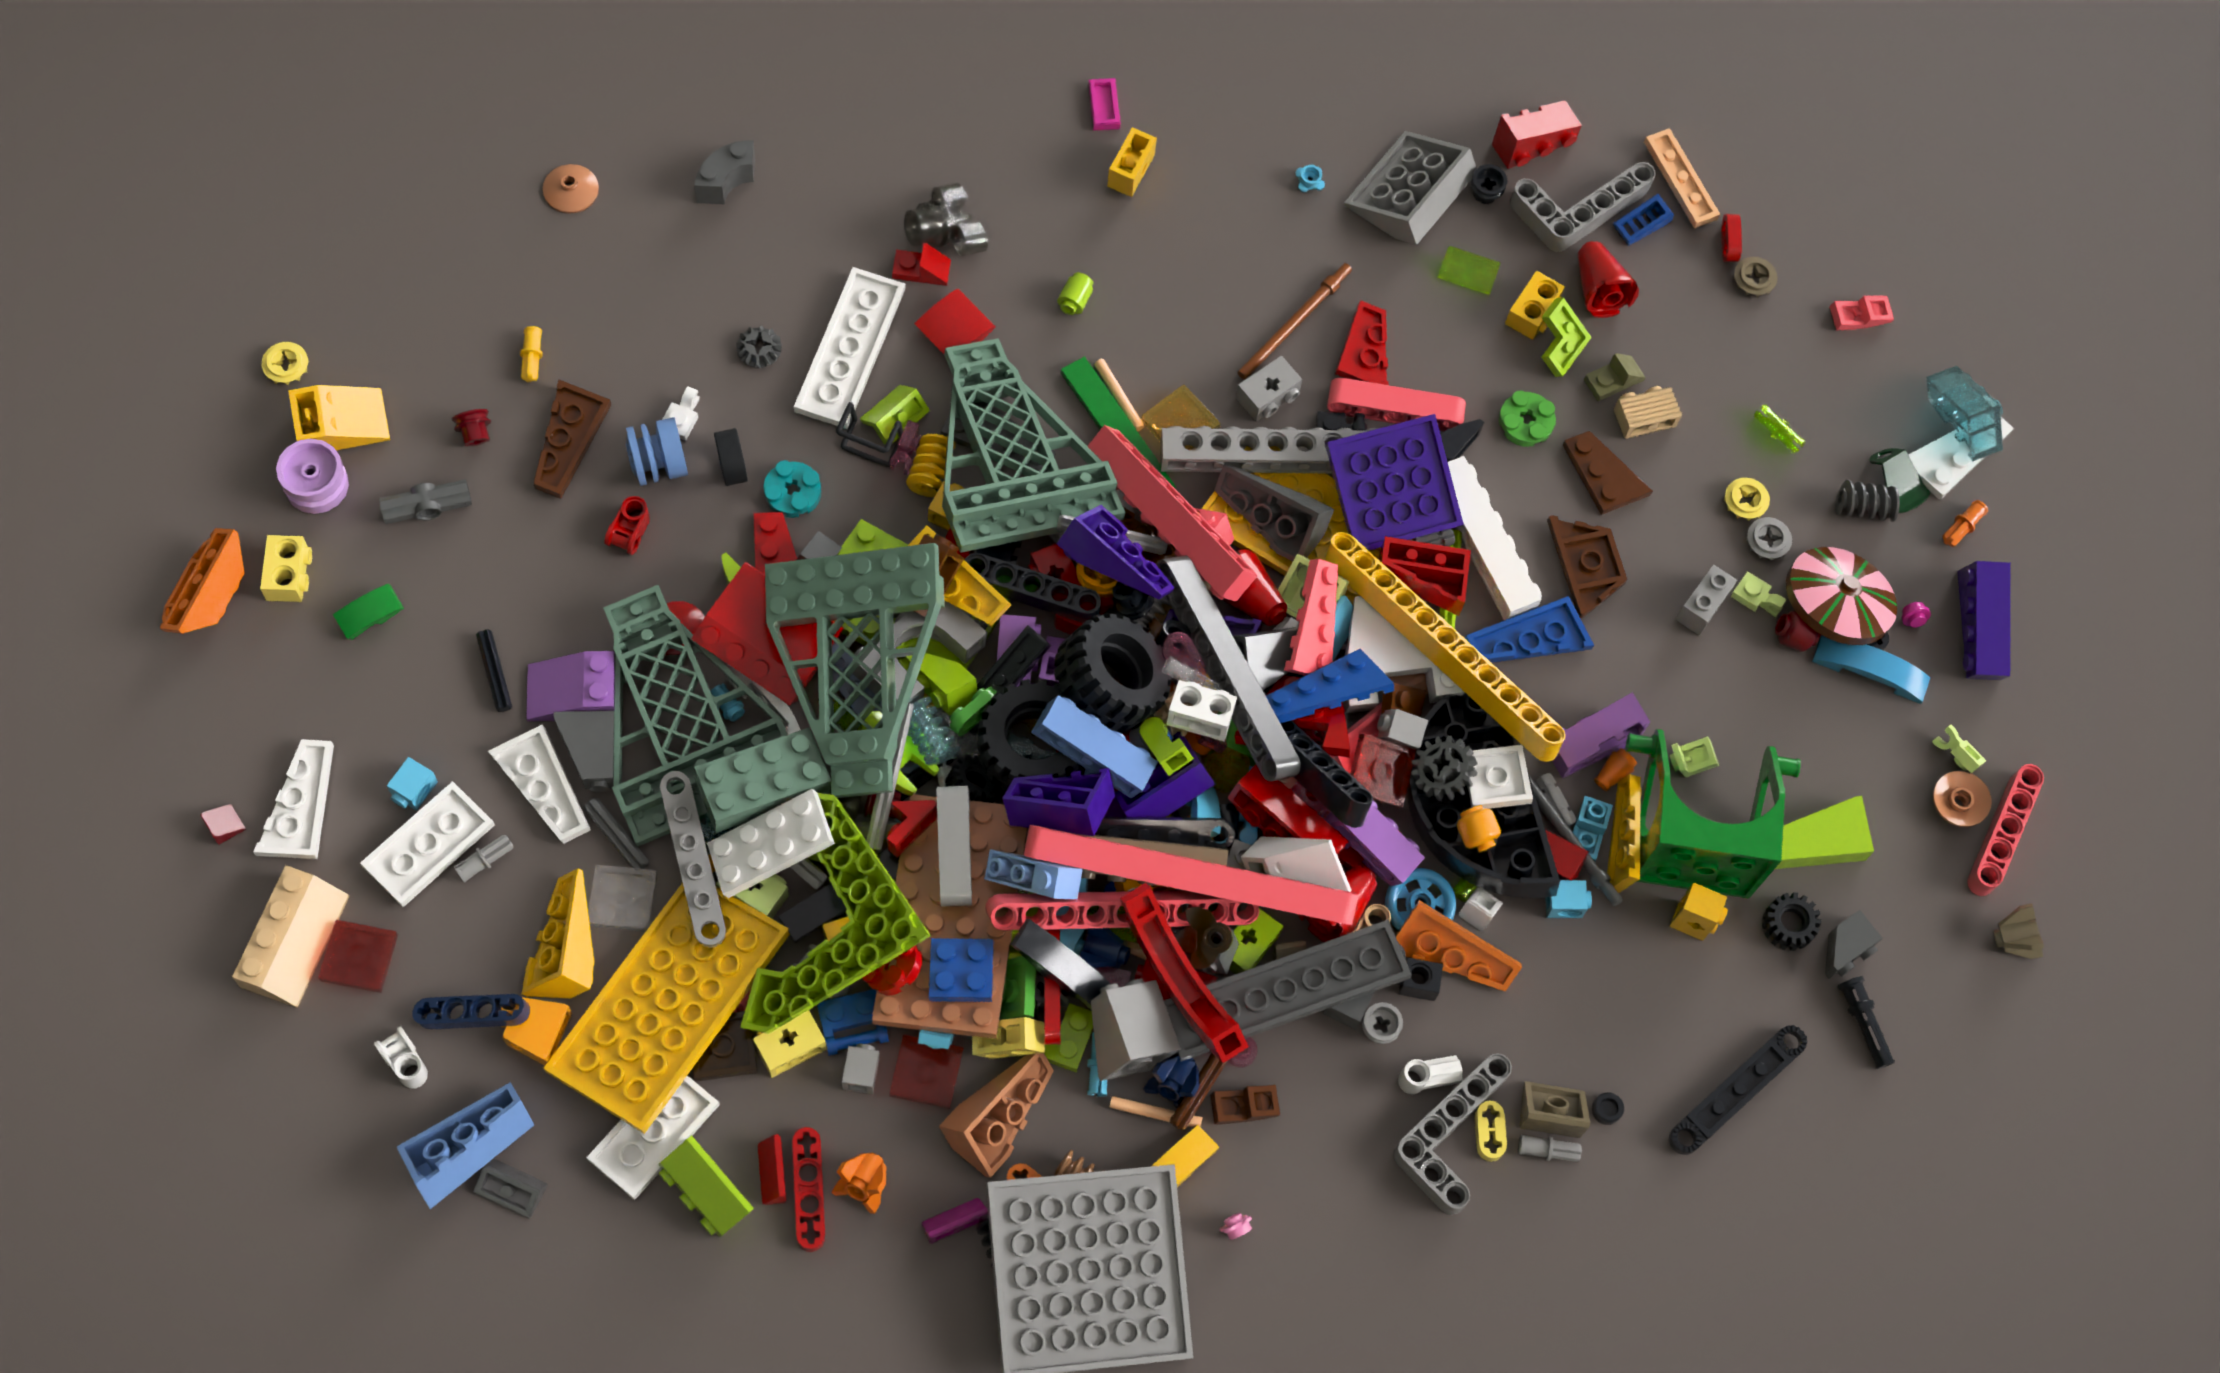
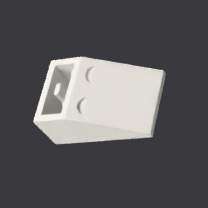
[1241,837,1352,907]

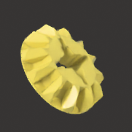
[261,342,309,385]
[1724,478,1770,521]

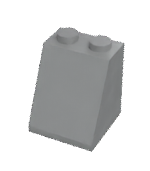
[1091,979,1181,1081]

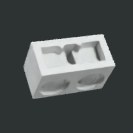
[1166,680,1237,742]

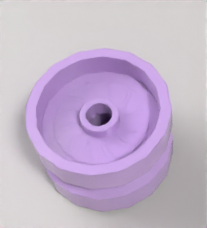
[276,438,349,514]

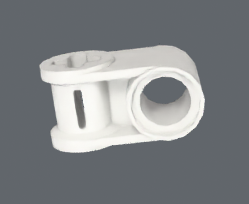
[374,1026,428,1089]

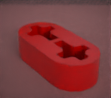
[1721,214,1742,262]

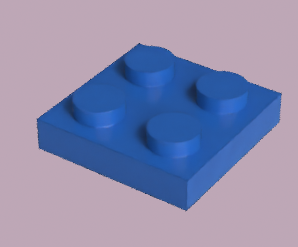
[929,938,994,1002]

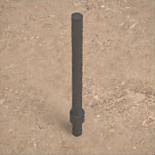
[1529,775,1623,907]

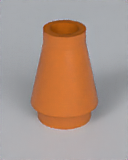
[1594,748,1637,791]

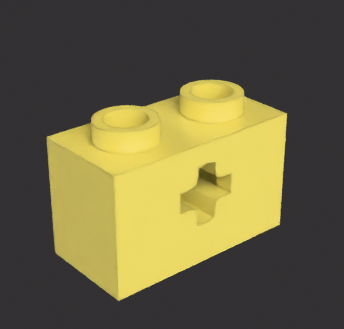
[753,1010,827,1078]

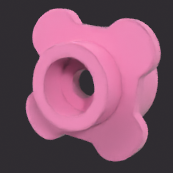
[1220,1212,1252,1240]

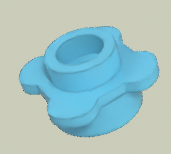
[1296,165,1325,192]

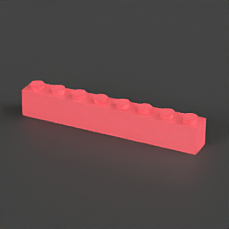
[1087,425,1258,601]

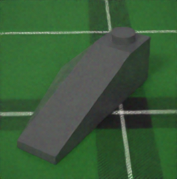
[1215,464,1334,562]

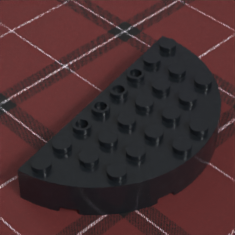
[1407,693,1560,898]

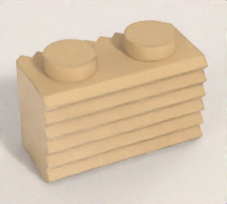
[1614,386,1682,439]

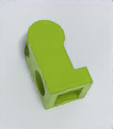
[1139,717,1194,776]

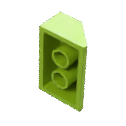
[658,1135,754,1237]

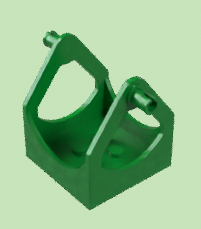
[1625,729,1801,899]

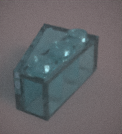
[1926,365,2003,462]

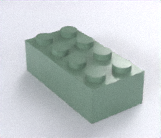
[694,727,831,833]

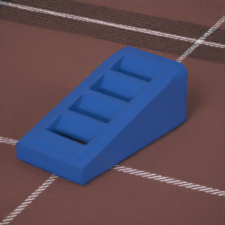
[1613,194,1674,246]

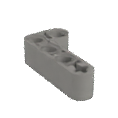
[937,786,972,907]

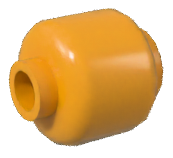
[1457,805,1501,852]

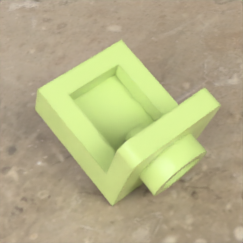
[1670,736,1719,777]

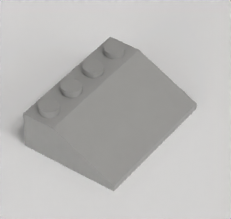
[1344,131,1477,245]

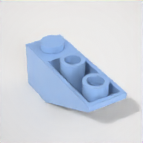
[984,849,1083,899]

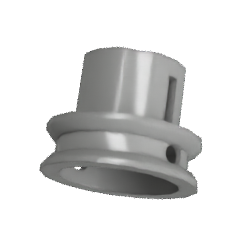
[1362,1002,1403,1044]

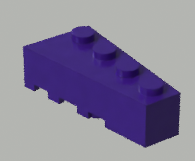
[1957,561,2011,680]

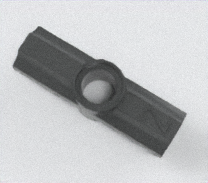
[379,479,472,524]

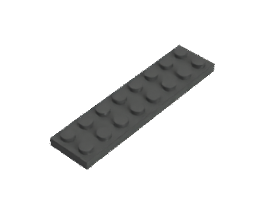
[1164,920,1412,1062]

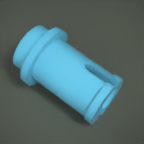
[711,683,745,722]

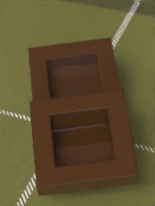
[1210,1085,1280,1125]

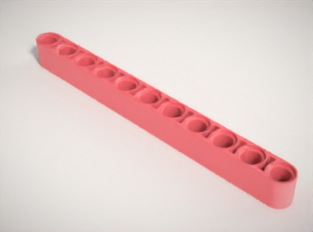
[1023,825,1359,925]

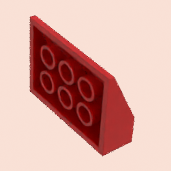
[691,562,844,706]

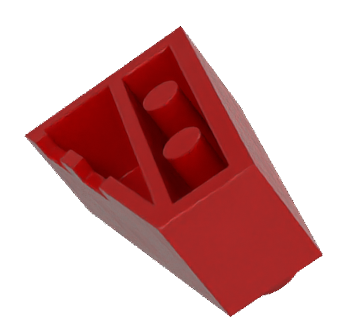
[1492,101,1582,169]

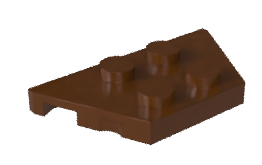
[1547,515,1628,619]

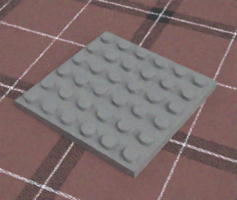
[986,1164,1193,1373]

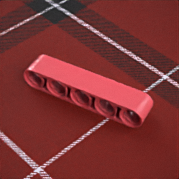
[1327,378,1466,432]
[1967,764,2044,896]

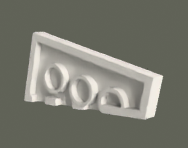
[1909,410,2014,500]
[488,725,591,844]

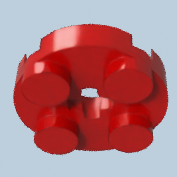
[862,945,922,995]

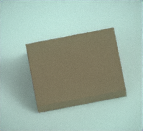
[1519,1081,1590,1138]

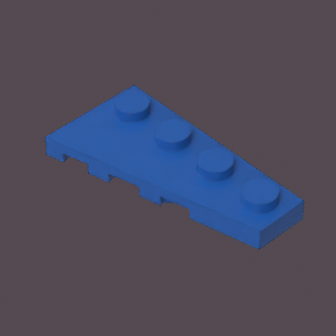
[1465,596,1594,663]

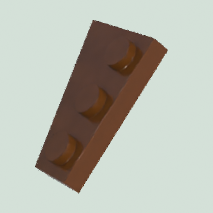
[1563,431,1653,515]

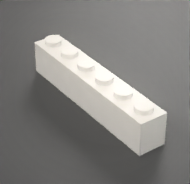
[1448,456,1542,621]

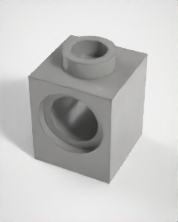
[1377,709,1428,750]
[842,1044,880,1095]

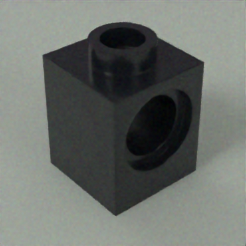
[1396,957,1443,1001]

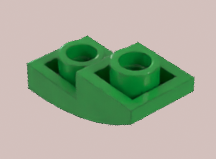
[333,584,404,640]

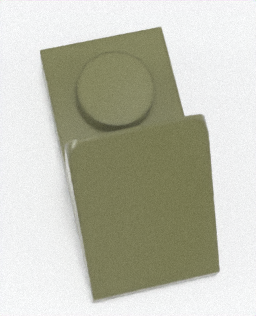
[1584,353,1646,402]

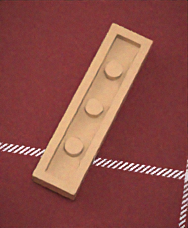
[1644,128,1720,229]

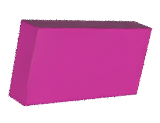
[1088,78,1121,131]

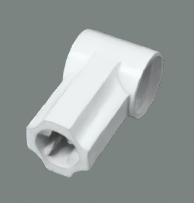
[1398,1055,1463,1094]

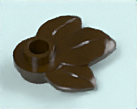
[1175,907,1233,969]

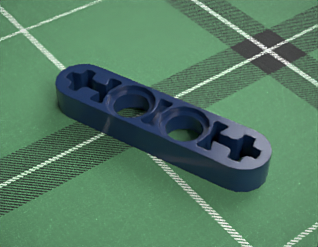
[412,994,530,1029]

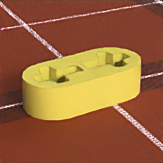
[1475,1101,1507,1162]

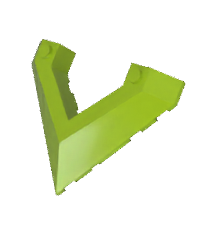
[740,793,931,1034]

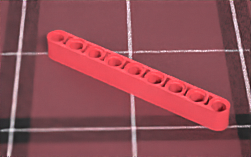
[985,890,1259,930]

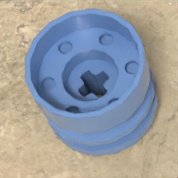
[626,417,688,486]

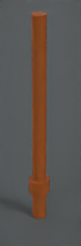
[1237,263,1352,380]

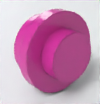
[1901,602,1931,628]

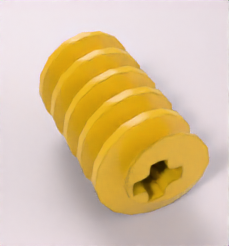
[906,434,956,497]

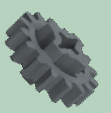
[1411,736,1478,801]

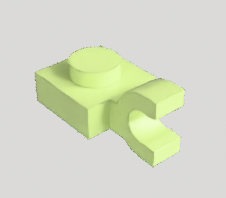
[1731,572,1787,617]
[1932,725,1986,773]

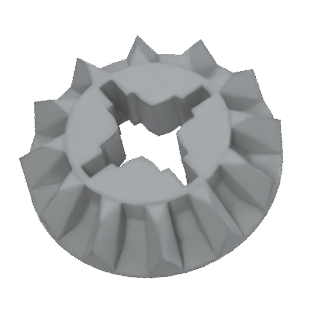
[1746,517,1792,561]

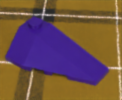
[1057,505,1175,599]

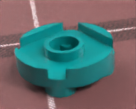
[763,460,822,518]

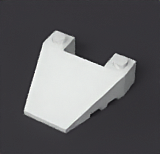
[1343,596,1465,713]

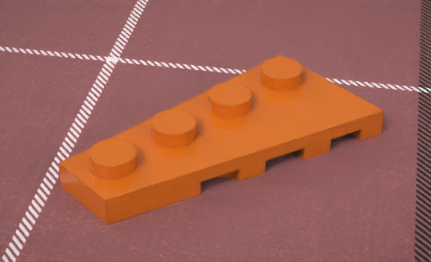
[1395,900,1522,992]

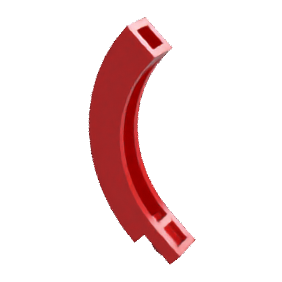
[1120,883,1249,1063]

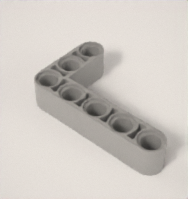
[1510,162,1655,252]
[1394,1053,1512,1215]

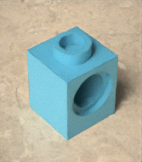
[387,757,438,811]
[1545,880,1592,918]

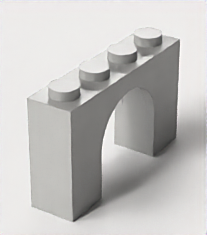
[852,600,987,709]

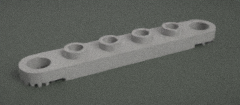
[660,771,726,948]

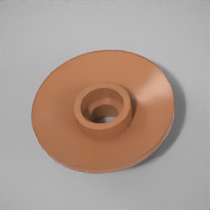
[543,164,599,213]
[1933,771,1992,827]

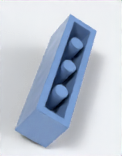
[1031,695,1158,798]

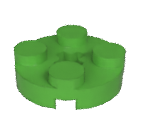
[1499,390,1556,447]

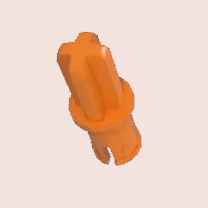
[1942,500,1988,547]

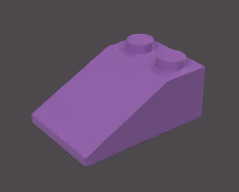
[526,651,615,722]

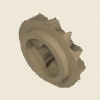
[1733,257,1778,298]

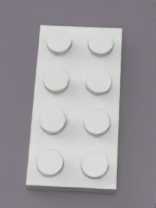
[360,781,495,907]
[707,789,834,898]
[586,1076,720,1200]

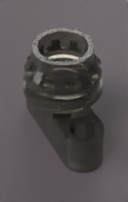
[904,183,988,256]

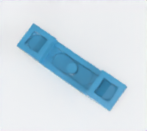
[1812,635,1931,704]

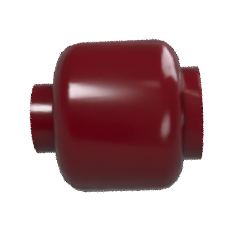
[1775,610,1821,652]

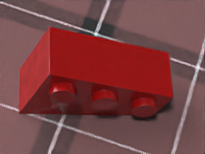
[1379,536,1471,616]

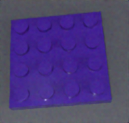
[1325,414,1464,551]

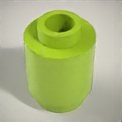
[1057,272,1093,315]

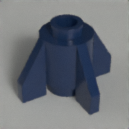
[1079,928,1131,971]
[1144,1054,1199,1108]

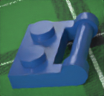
[817,989,889,1056]

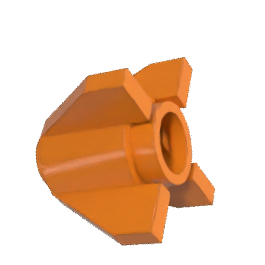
[831,1153,887,1214]

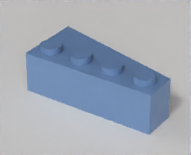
[397,1082,534,1209]

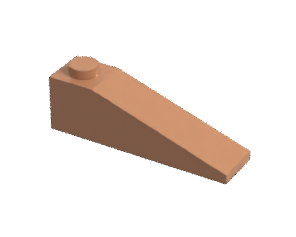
[939,1053,1054,1178]

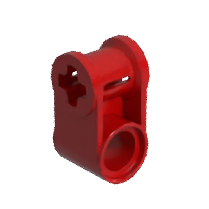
[604,496,650,555]

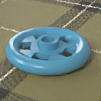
[1385,868,1456,931]

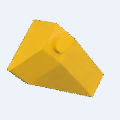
[522,868,594,999]

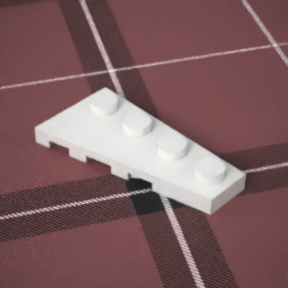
[253,739,334,859]

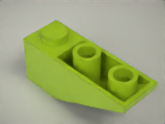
[896,646,978,716]

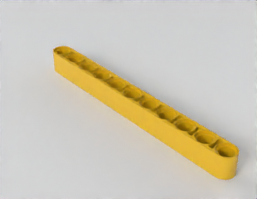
[1325,532,1566,762]

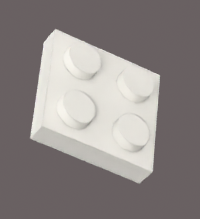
[1462,745,1533,809]

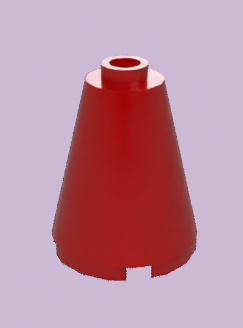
[1578,241,1639,318]
[1223,549,1287,626]
[1298,866,1377,942]

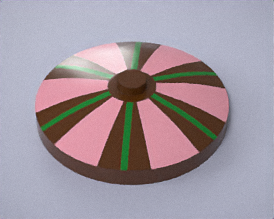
[1786,547,1897,645]

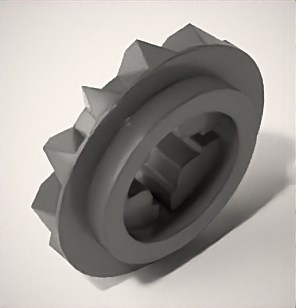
[736,325,782,368]

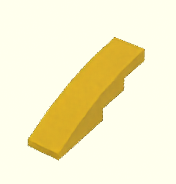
[1152,1125,1219,1187]

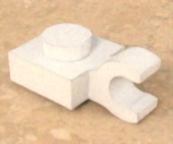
[662,386,700,441]

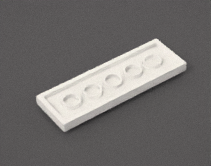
[794,267,905,429]

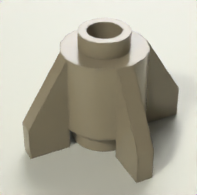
[1993,903,2044,959]

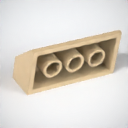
[232,865,350,1008]

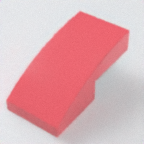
[1829,296,1894,330]

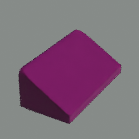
[922,1198,988,1244]

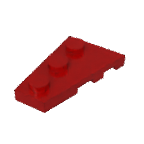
[1335,300,1389,385]

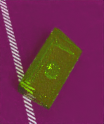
[1438,246,1500,295]

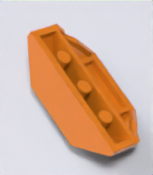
[160,528,245,634]

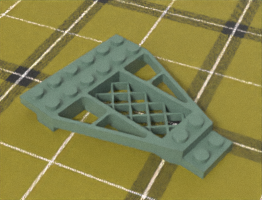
[942,338,1125,553]
[765,543,945,798]
[603,585,788,847]

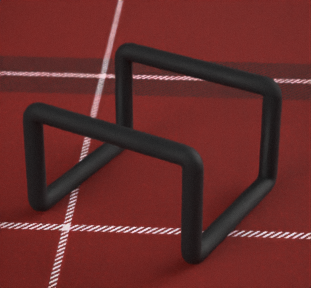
[836,402,904,467]

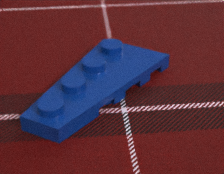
[1266,649,1394,723]

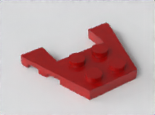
[1234,675,1351,758]

